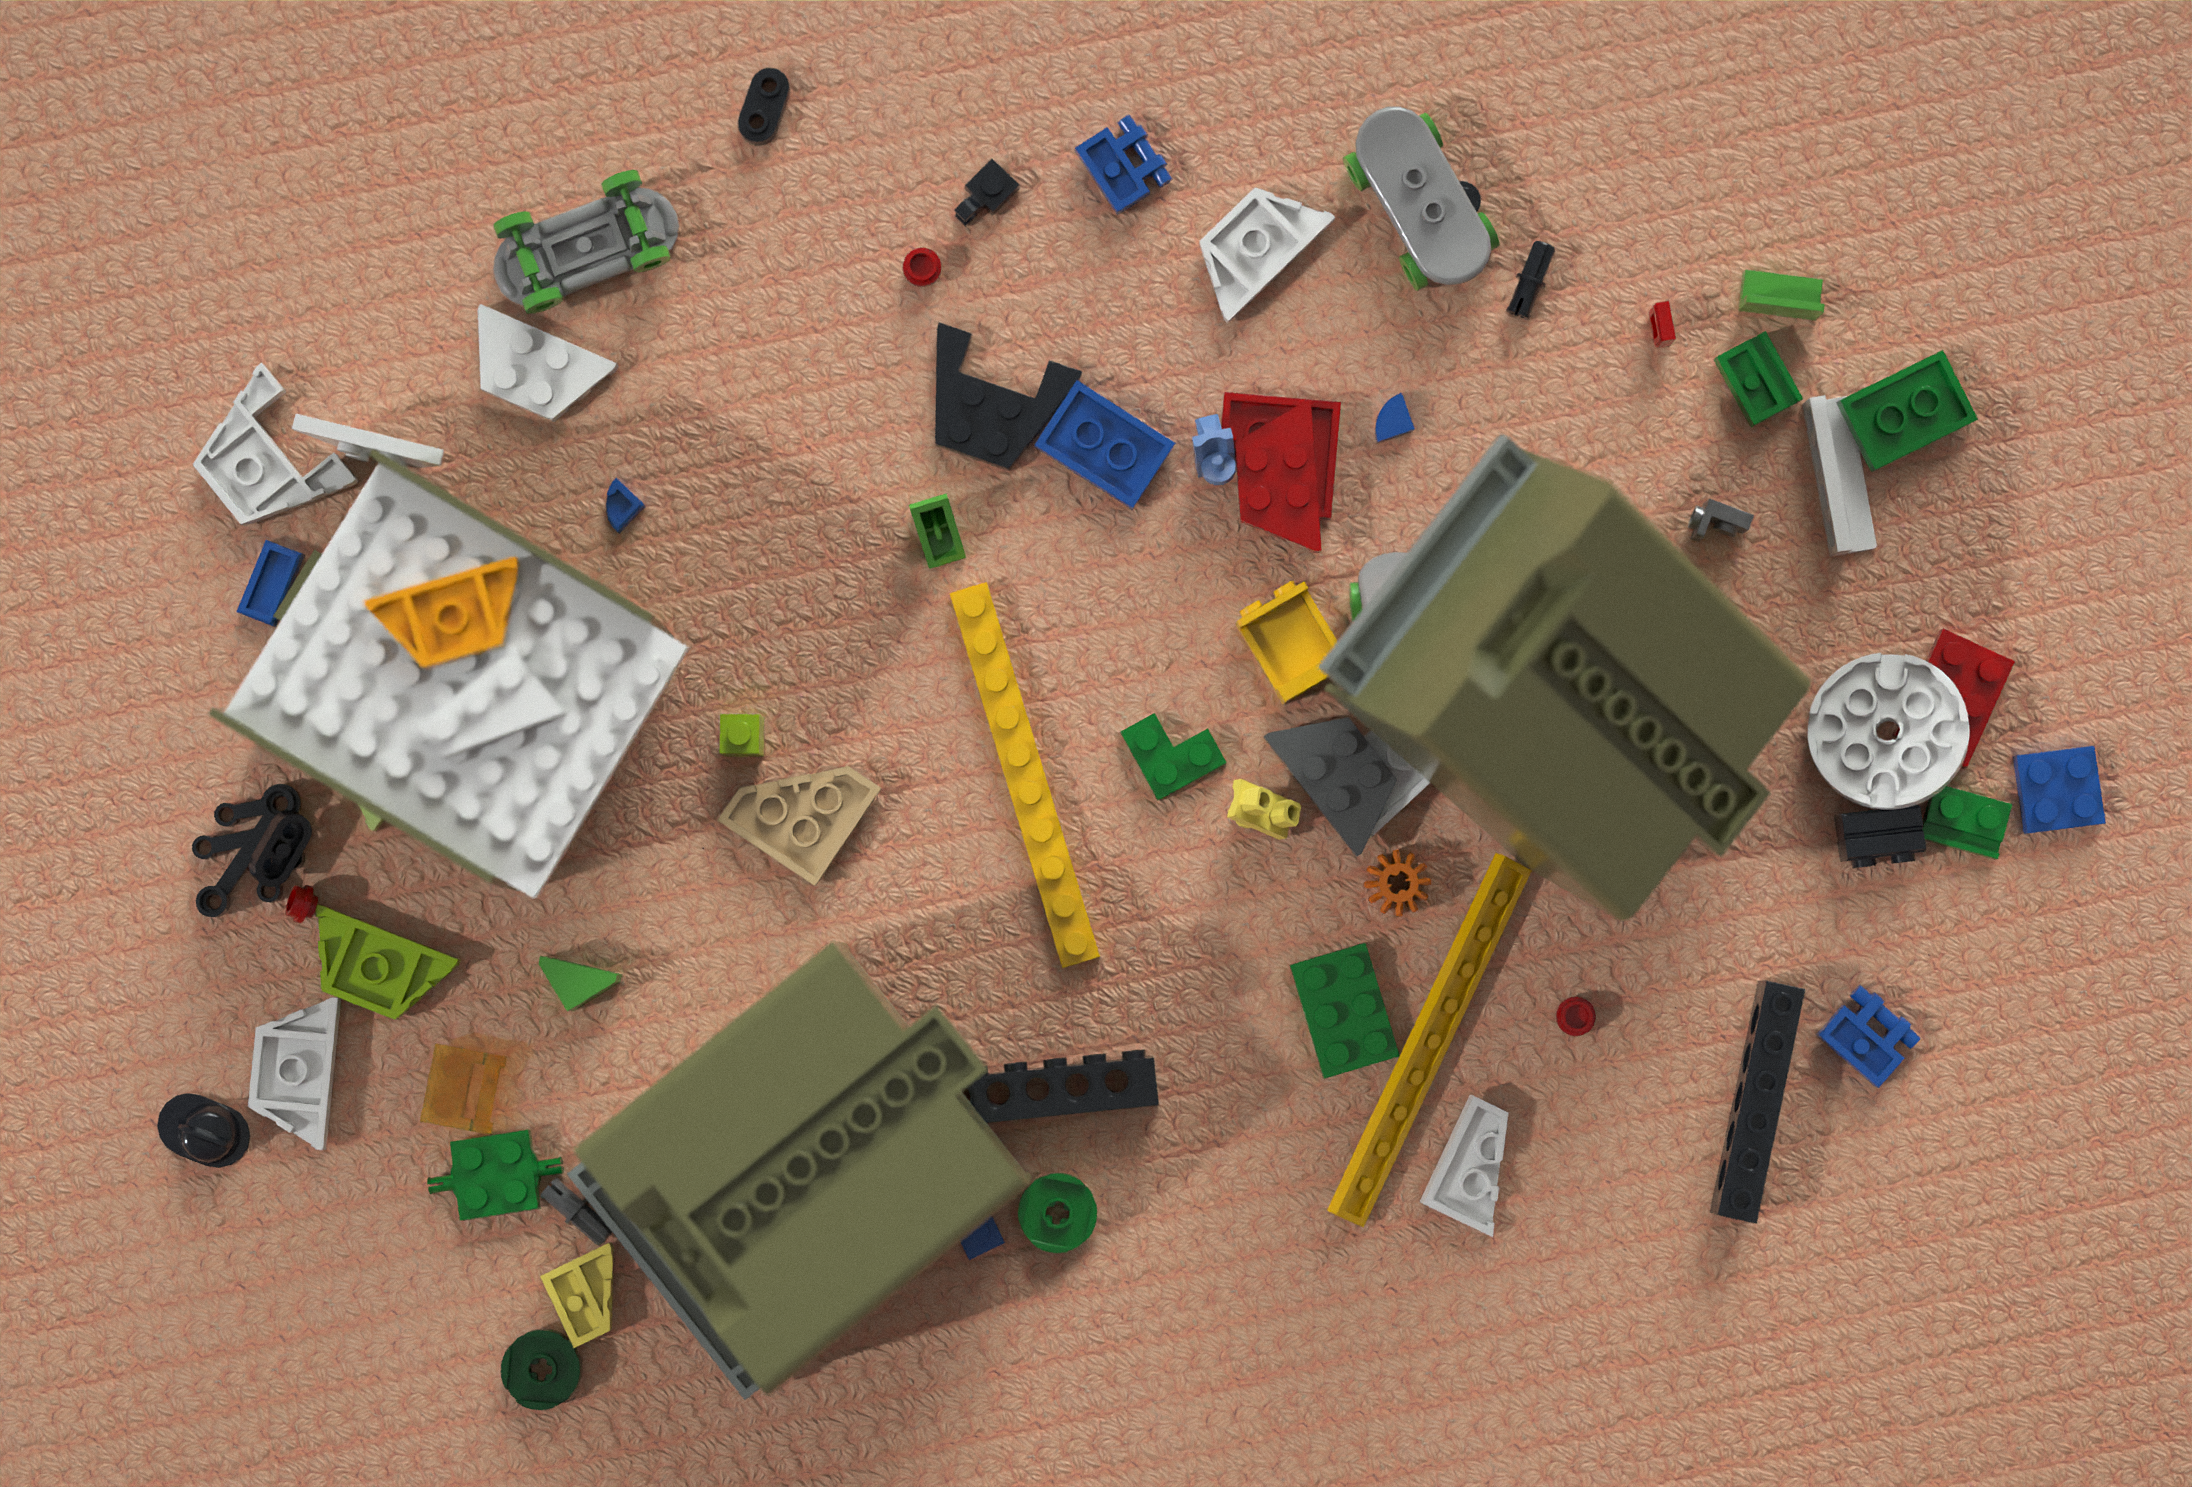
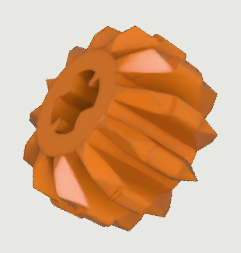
[1363,850,1431,917]

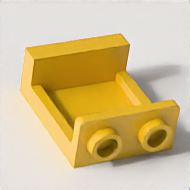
[1236,580,1338,705]

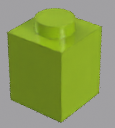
[719,714,764,757]

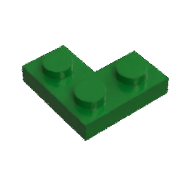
[1120,713,1227,801]

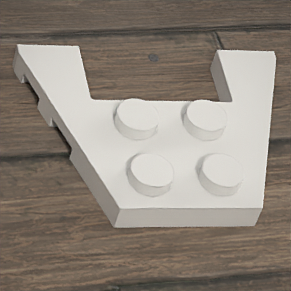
[192,363,359,526]

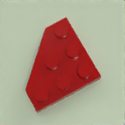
[1221,392,1341,520]

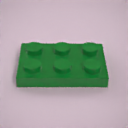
[1836,350,1978,472]
[1289,943,1400,1079]

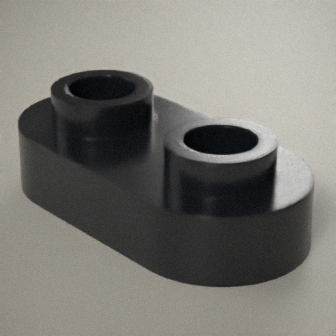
[738,68,790,146]
[249,810,312,887]

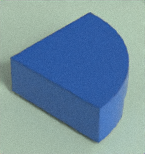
[1375,392,1415,444]
[606,478,646,534]

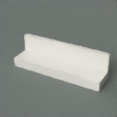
[1802,395,1877,557]

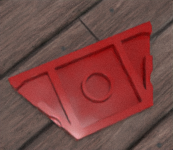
[1235,401,1322,553]

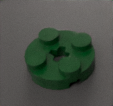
[501,1329,582,1410]

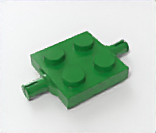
[427,1130,564,1221]

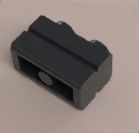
[1834,805,1926,868]

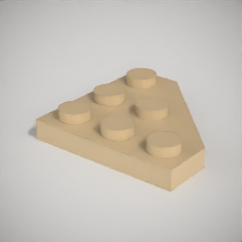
[717,766,882,886]

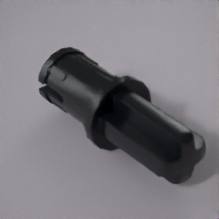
[1506,241,1555,320]

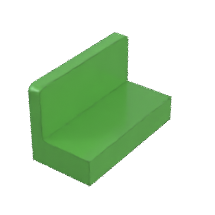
[1738,270,1825,321]

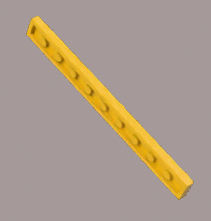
[949,582,1100,968]
[1327,853,1532,1228]

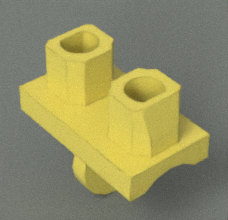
[1227,779,1301,840]

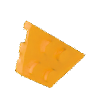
[364,556,520,670]

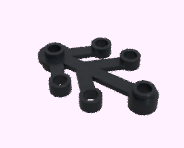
[192,784,305,917]

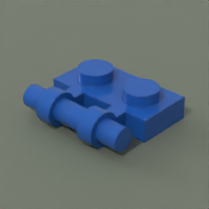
[1075,115,1172,215]
[1816,985,1920,1088]

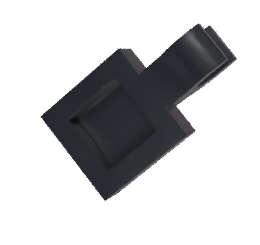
[954,159,1020,227]

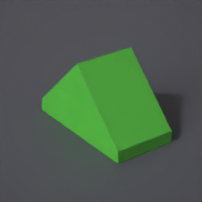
[909,493,966,569]
[538,956,623,1011]

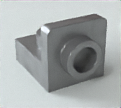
[1688,499,1754,542]

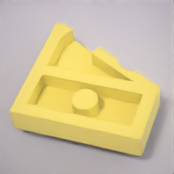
[540,1242,614,1348]

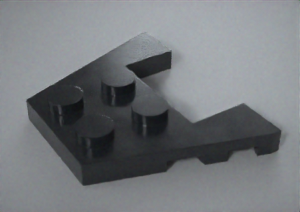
[935,322,1082,471]

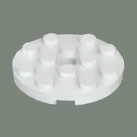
[1807,653,1969,810]

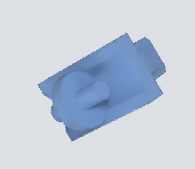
[1192,414,1236,485]

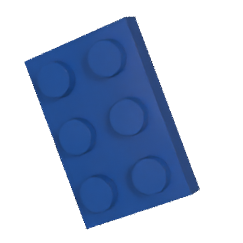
[1034,380,1175,510]

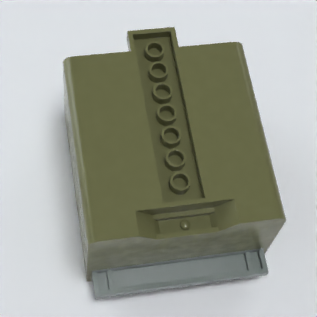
[1318,434,1811,921]
[567,941,1032,1400]

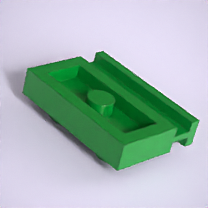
[1714,331,1803,427]
[1922,786,2012,860]

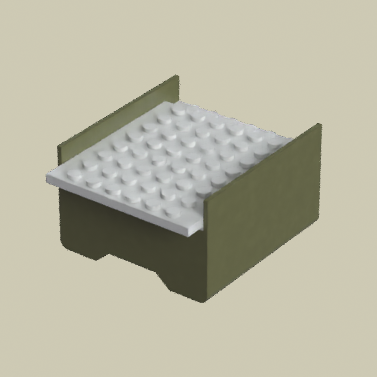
[208,449,689,899]

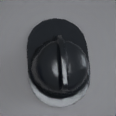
[157,1093,250,1168]

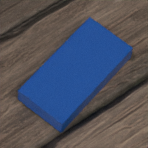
[237,540,305,627]

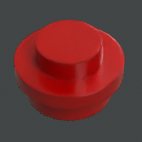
[903,248,942,287]
[285,885,318,924]
[1556,997,1596,1036]

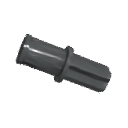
[540,1177,612,1245]

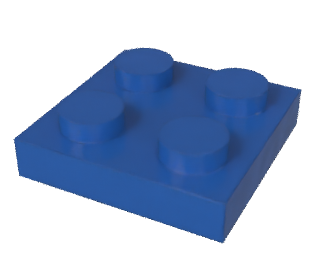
[2013,746,2106,834]

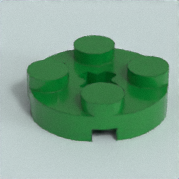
[1018,1173,1097,1253]

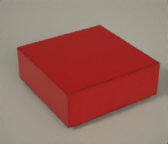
[1648,301,1676,348]

